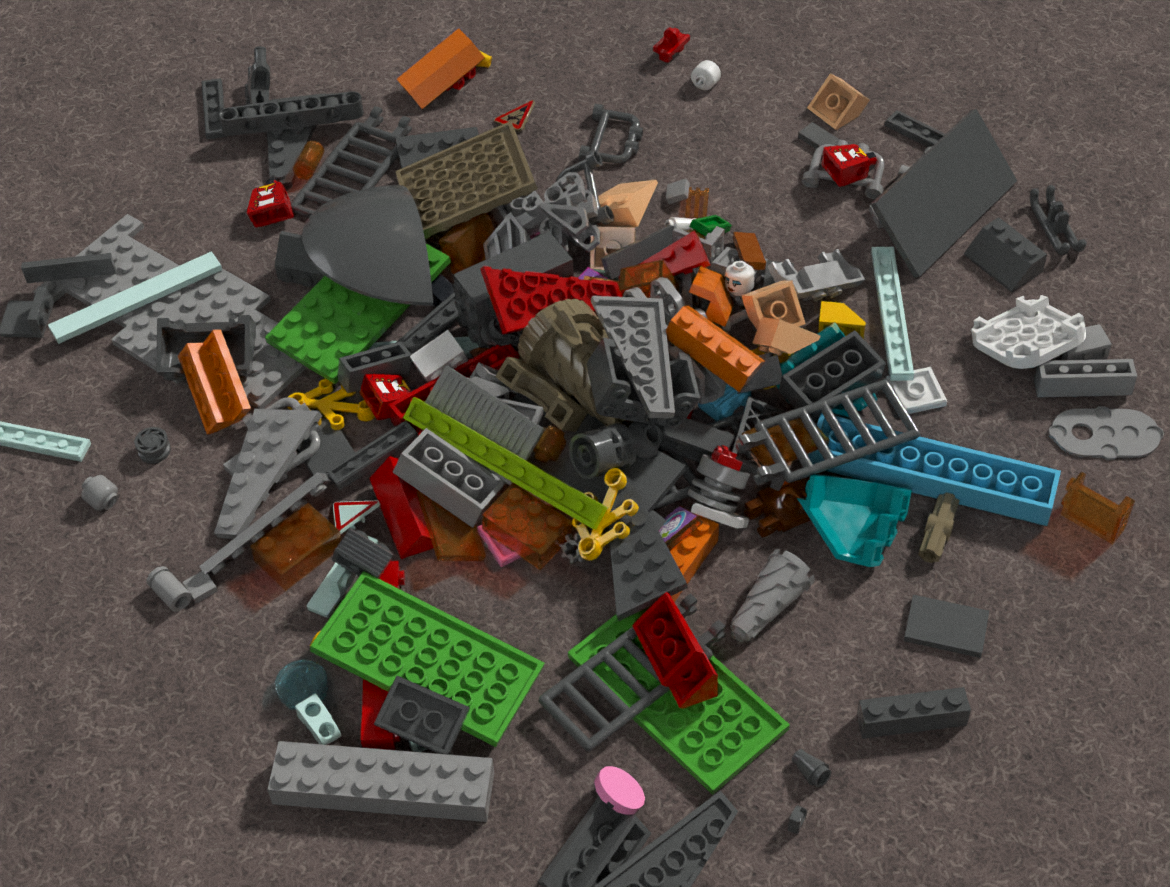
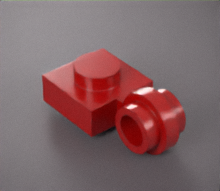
[711,445,743,471]

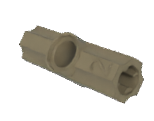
[918,492,960,563]

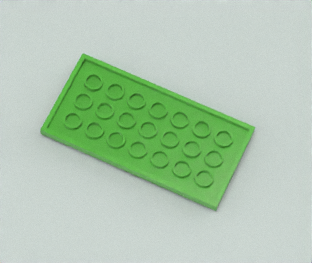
[265,244,451,384]
[310,571,545,747]
[568,606,790,795]

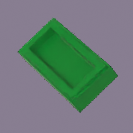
[689,215,732,237]

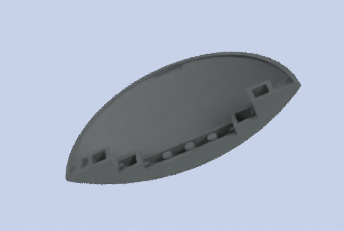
[302,185,433,306]

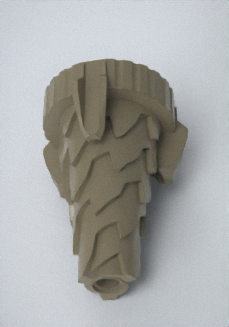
[518,299,634,428]

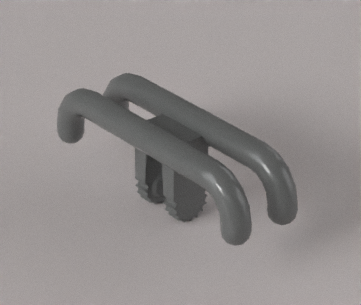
[1030,185,1087,256]

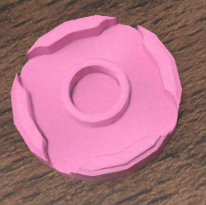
[594,766,645,815]

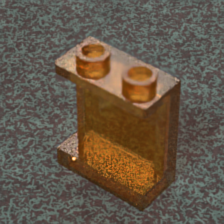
[1061,472,1135,545]

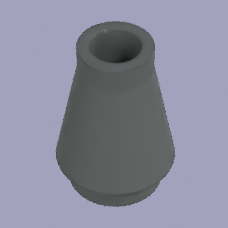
[792,749,831,787]

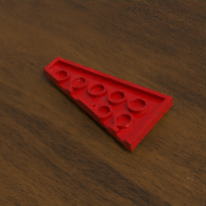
[480,266,622,335]

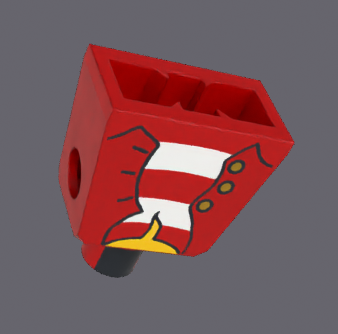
[821,144,877,187]
[247,179,293,228]
[359,374,418,420]

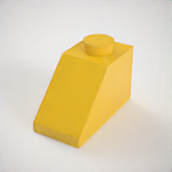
[818,301,866,339]

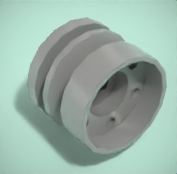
[687,454,750,513]

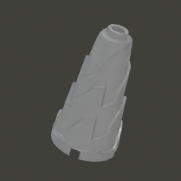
[730,549,815,642]

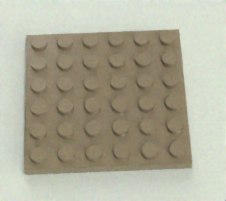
[395,121,538,239]

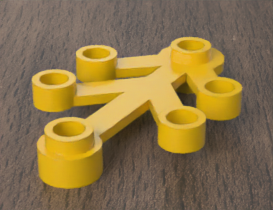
[287,379,375,430]
[572,468,639,561]

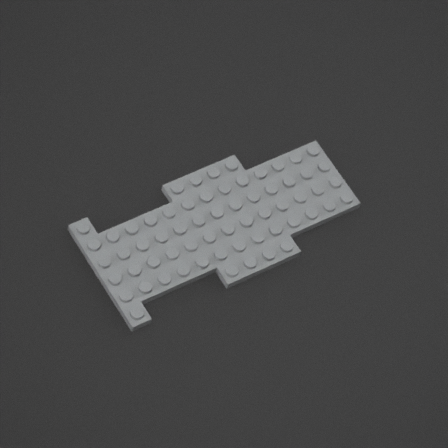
[33,214,307,409]

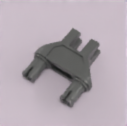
[245,46,270,105]

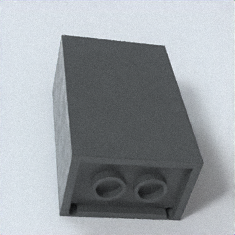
[453,232,574,348]

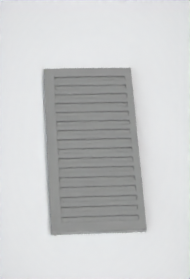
[425,365,545,486]

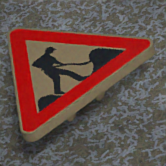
[494,100,535,132]

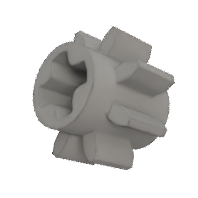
[559,533,591,564]

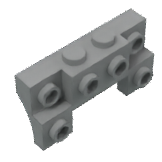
[767,249,865,301]

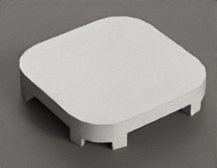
[971,295,1086,369]

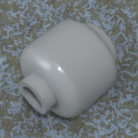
[81,475,119,511]

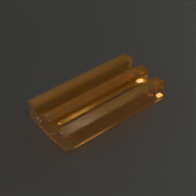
[685,187,709,219]

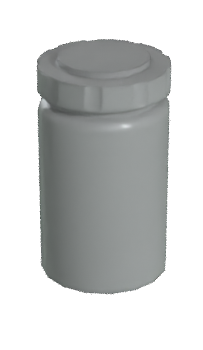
[146,566,192,612]

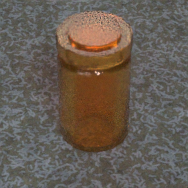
[293,141,325,180]

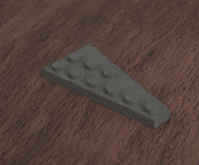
[267,93,326,188]
[604,471,688,621]
[594,791,738,887]

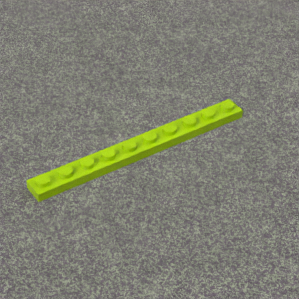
[403,397,608,530]

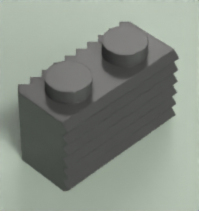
[332,528,394,579]

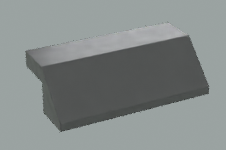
[538,796,651,887]

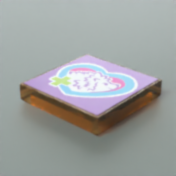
[659,506,703,551]

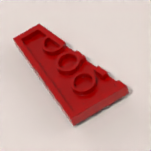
[618,231,711,292]

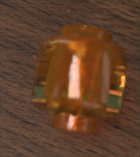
[533,425,567,463]

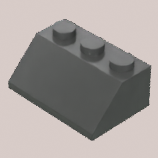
[964,217,1047,293]
[275,231,325,287]

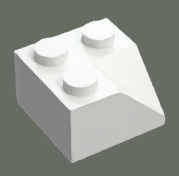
[410,330,468,383]

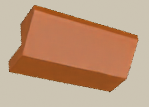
[396,28,485,109]
[689,266,734,327]
[178,330,251,435]

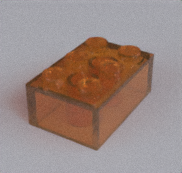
[482,483,572,570]
[250,503,342,591]

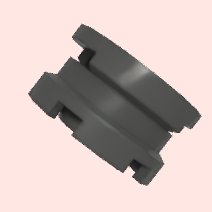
[134,427,171,464]

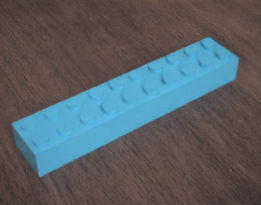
[808,413,1061,526]

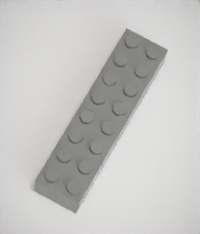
[267,741,494,822]

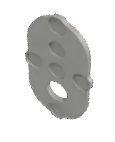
[1048,406,1164,460]

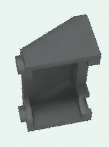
[156,315,256,381]

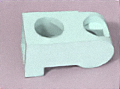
[295,693,341,745]

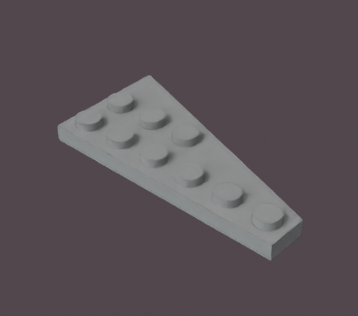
[591,296,675,419]
[214,409,322,539]
[199,472,331,575]

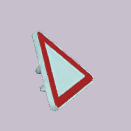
[333,500,380,534]

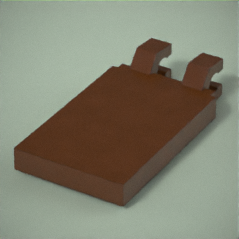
[743,472,825,538]

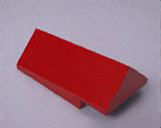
[369,456,447,559]
[632,592,718,709]

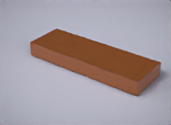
[732,232,766,270]

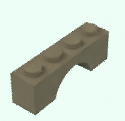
[495,357,588,432]

